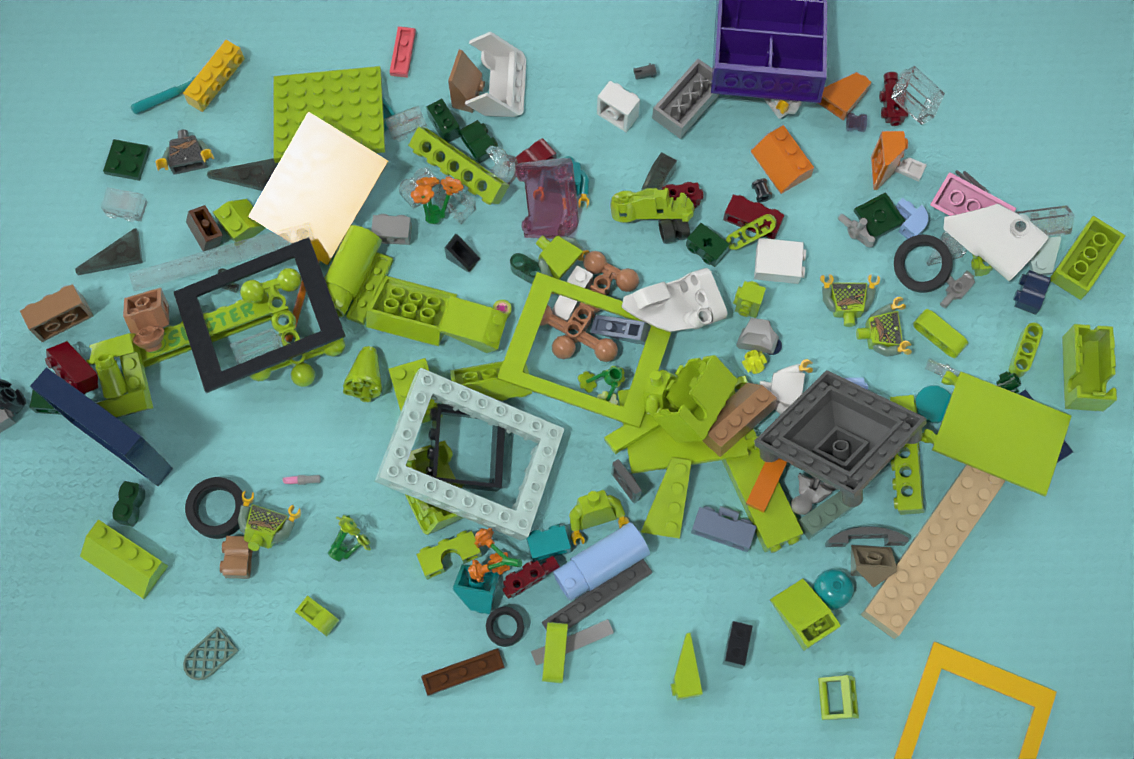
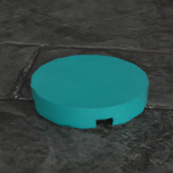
[915,385,951,424]

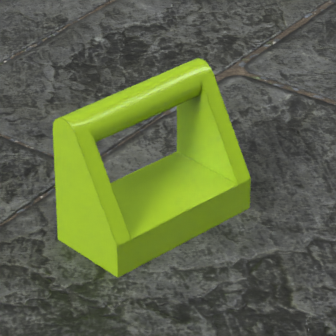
[818,675,859,720]

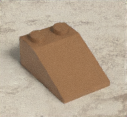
[448,49,485,113]

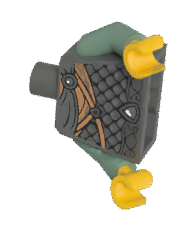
[155,129,214,175]

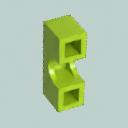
[416,530,482,580]

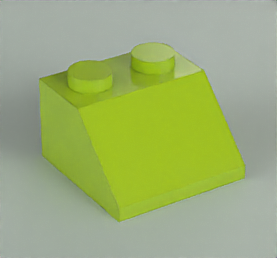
[213,199,266,247]

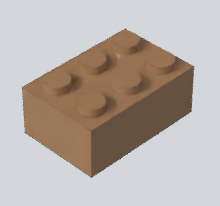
[20,284,94,342]

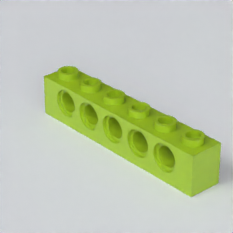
[408,126,510,205]
[890,395,924,515]

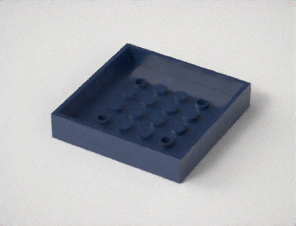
[30,367,173,486]

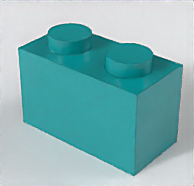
[526,524,571,562]

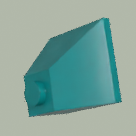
[453,564,500,614]

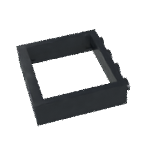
[426,403,505,492]

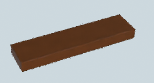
[421,648,505,696]

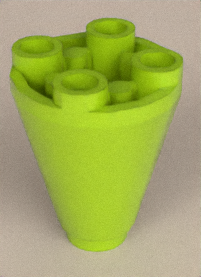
[343,346,382,402]

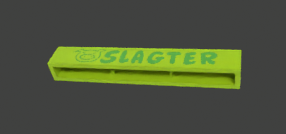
[139,293,272,368]

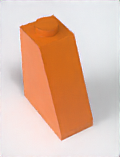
[818,72,871,121]

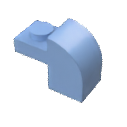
[896,198,928,239]

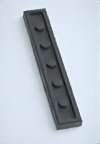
[541,559,652,631]

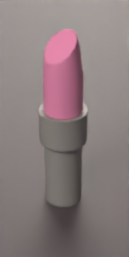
[282,475,320,485]

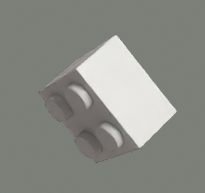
[597,81,640,133]

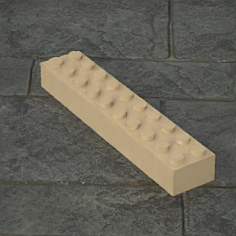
[861,464,1005,639]

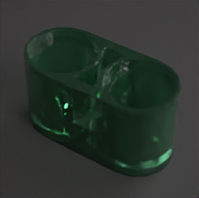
[510,253,541,284]

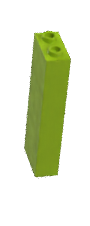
[722,429,803,553]

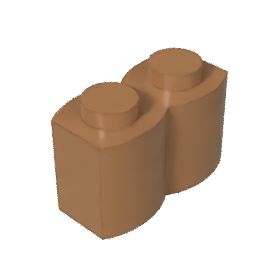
[220,536,253,579]

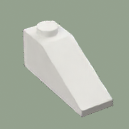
[552,265,593,322]

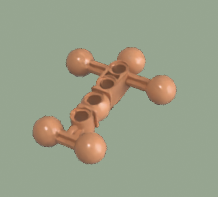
[540,251,639,362]

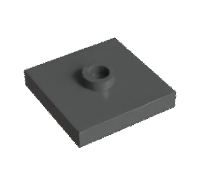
[611,459,642,504]

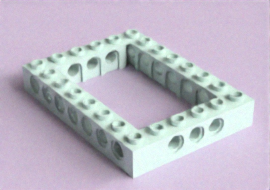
[374,368,564,541]

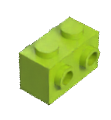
[733,281,766,318]

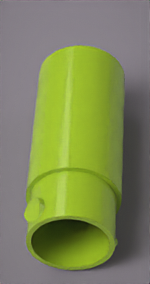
[325,225,382,317]

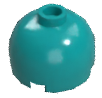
[813,569,854,610]

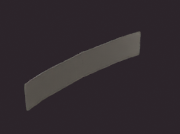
[531,619,614,665]

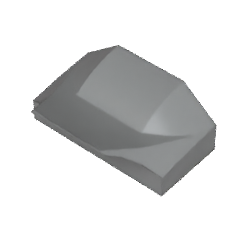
[736,318,779,354]

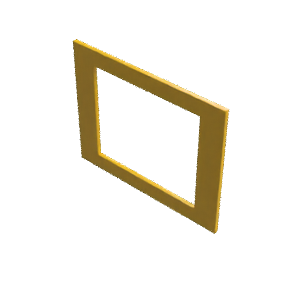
[894,642,1057,759]

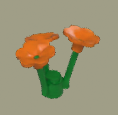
[411,176,464,224]

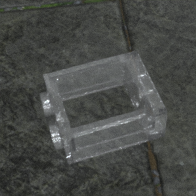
[891,66,945,125]

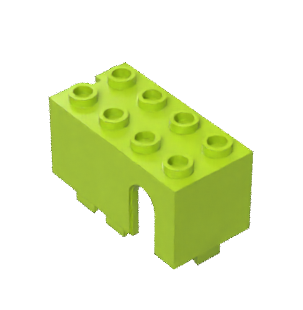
[1062,324,1117,412]
[654,355,738,443]

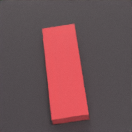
[390,26,416,78]

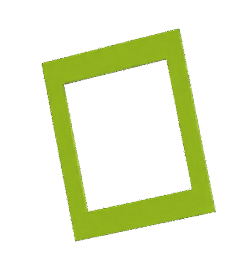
[497,272,671,428]

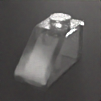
[927,232,967,266]

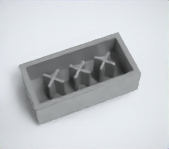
[652,59,720,139]

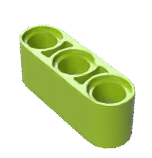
[913,309,968,358]
[1008,322,1043,378]
[542,622,568,683]

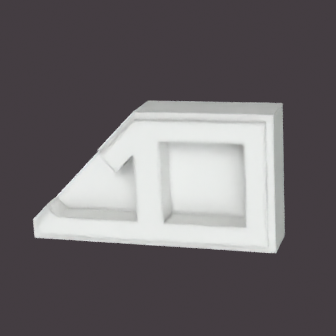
[895,158,926,182]

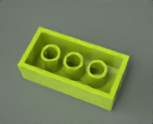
[1050,216,1126,300]

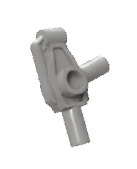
[838,214,875,247]
[940,271,975,308]

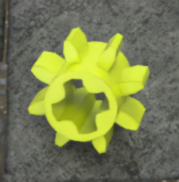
[742,350,767,374]

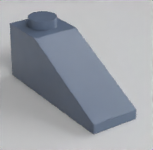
[591,315,651,345]

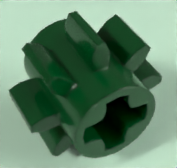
[996,371,1021,393]

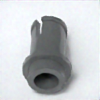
[633,63,657,79]

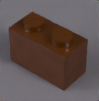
[186,205,223,252]

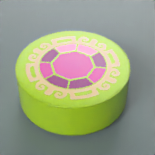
[493,300,512,318]

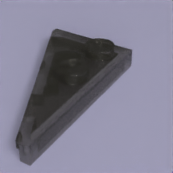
[207,158,279,191]
[75,228,143,275]

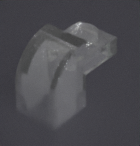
[486,145,518,185]

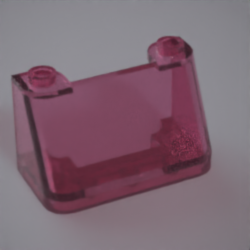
[515,158,579,239]

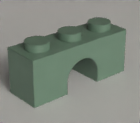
[798,491,855,540]

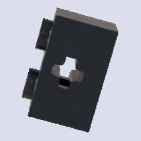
[722,621,753,669]

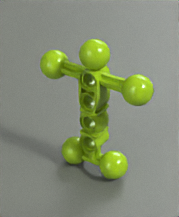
[240,268,345,387]

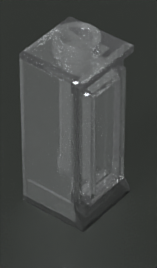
[230,328,282,364]

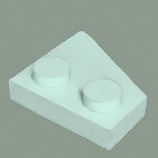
[1028,236,1061,276]

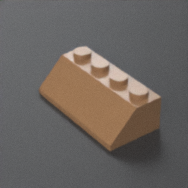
[702,382,777,457]

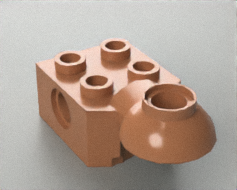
[123,287,169,352]

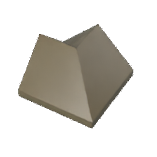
[851,545,897,588]

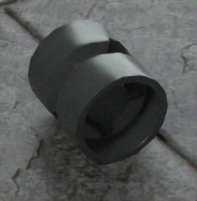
[658,219,690,244]

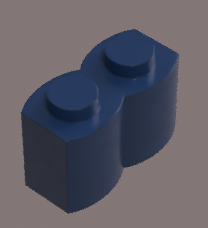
[1013,270,1051,315]

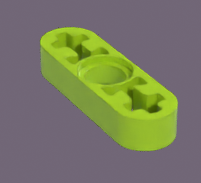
[726,214,776,250]

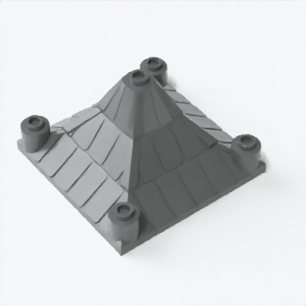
[754,370,926,507]

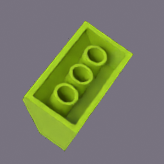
[450,361,532,401]
[80,519,168,599]

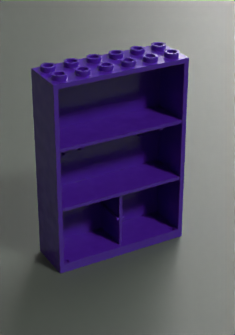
[711,0,827,103]

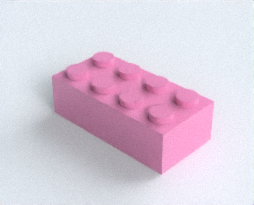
[930,172,1016,216]

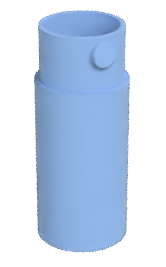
[553,522,650,601]

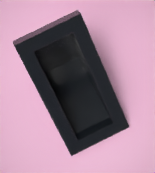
[444,234,480,272]

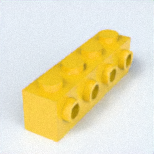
[183,40,245,112]

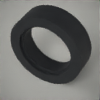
[894,234,953,293]
[185,477,247,539]

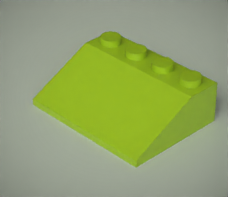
[366,276,457,347]

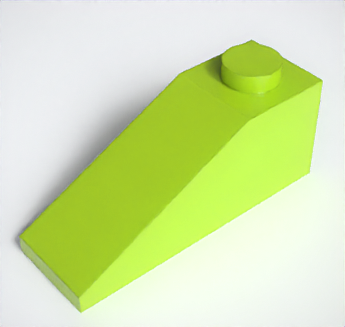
[670,633,703,701]

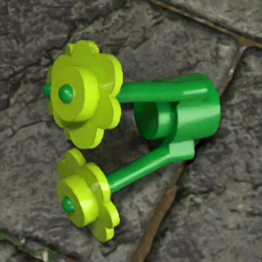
[578,366,625,405]
[328,515,371,562]

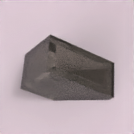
[641,152,677,190]

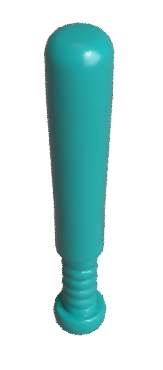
[131,76,196,114]

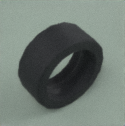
[485,606,524,647]

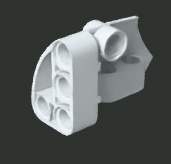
[944,204,1049,281]
[622,268,727,332]

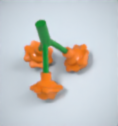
[468,528,522,582]

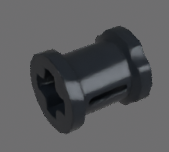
[751,178,772,203]

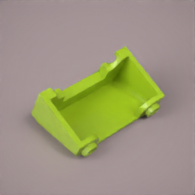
[405,440,463,535]

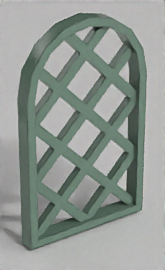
[183,627,239,681]

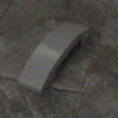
[825,527,909,547]

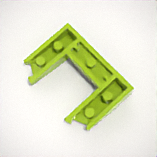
[86,333,153,418]

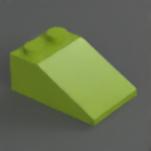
[439,296,508,353]

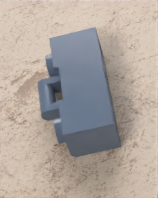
[691,506,756,552]

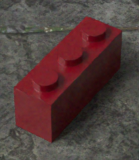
[723,194,785,240]
[45,341,99,394]

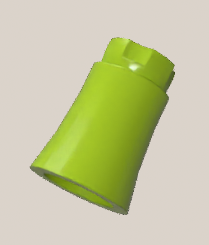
[94,354,127,399]

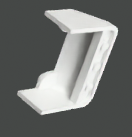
[465,32,526,117]

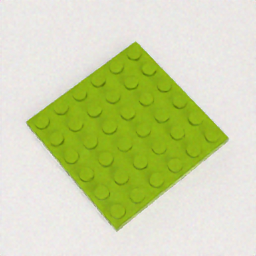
[273,66,385,163]

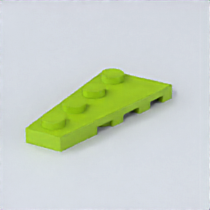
[640,457,692,539]

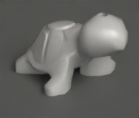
[791,473,836,515]

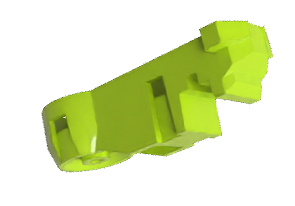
[610,188,695,222]

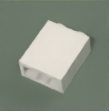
[754,238,806,284]

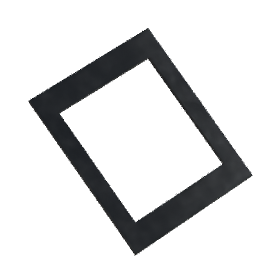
[173,237,346,393]

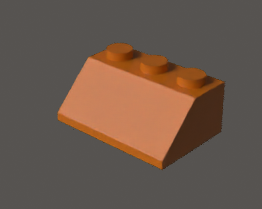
[751,125,814,194]
[871,131,908,190]

